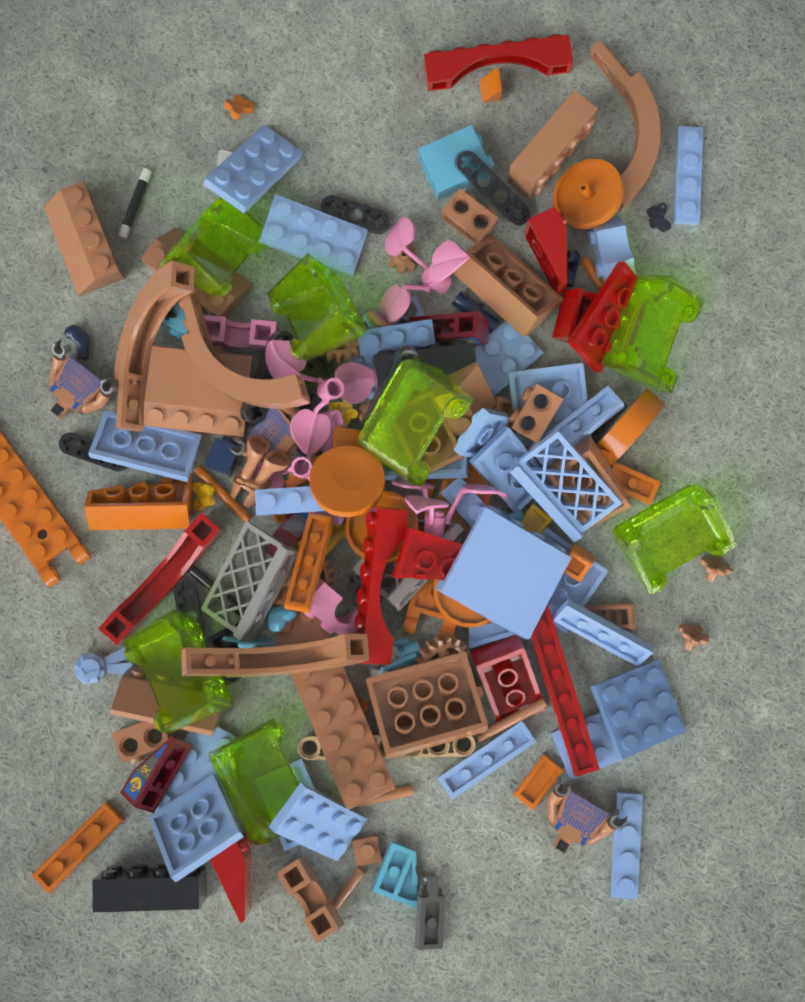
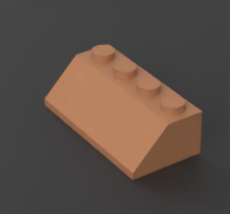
[44,181,125,296]
[140,227,253,319]
[453,235,564,337]
[110,667,228,736]

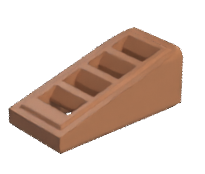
[584,604,636,630]

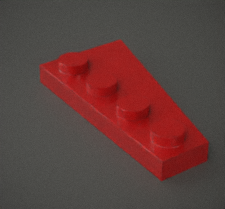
[567,261,638,373]
[392,527,463,580]

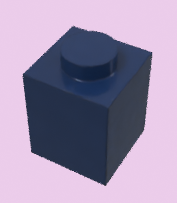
[204,436,239,477]

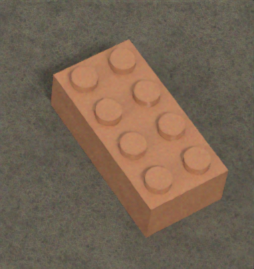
[507,90,598,199]

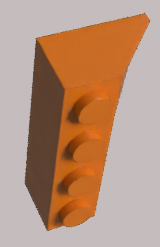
[84,473,193,530]

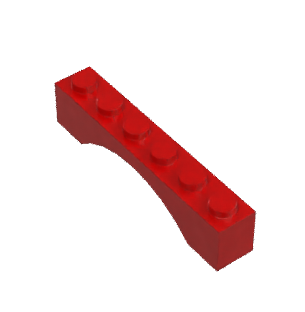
[423,34,573,92]
[354,506,408,665]
[98,513,224,646]

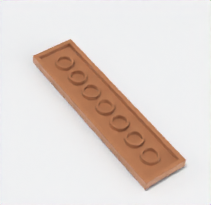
[274,611,396,810]

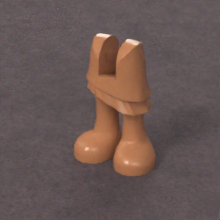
[230,435,291,509]

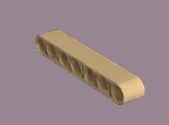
[298,733,476,760]

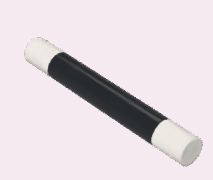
[117,168,152,240]

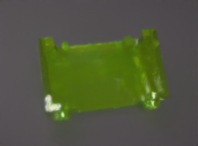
[157,196,266,297]
[267,253,368,361]
[602,275,704,393]
[358,359,474,487]
[612,484,737,595]
[122,609,234,734]
[208,718,299,845]

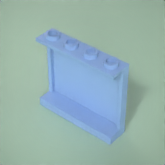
[435,505,571,639]

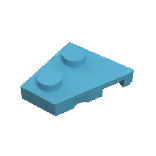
[371,840,418,908]

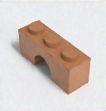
[277,856,345,943]

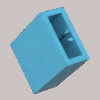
[417,125,494,200]

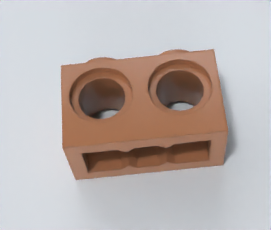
[441,188,499,245]
[509,383,563,443]
[112,721,173,764]

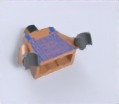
[49,340,118,419]
[228,407,307,462]
[547,777,628,854]

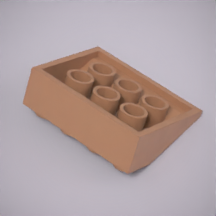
[144,345,253,437]
[366,651,488,759]

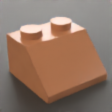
[431,362,496,437]

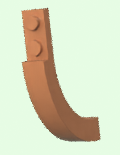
[589,40,661,213]
[114,261,195,432]
[178,288,311,409]
[181,634,369,678]

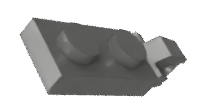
[415,873,445,950]

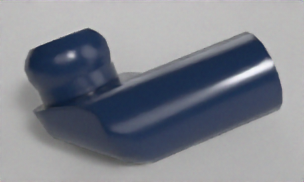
[566,250,581,287]
[64,325,90,360]

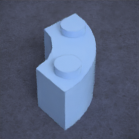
[587,215,635,282]

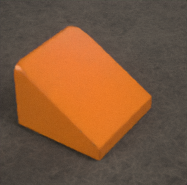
[480,68,503,103]
[564,544,595,582]

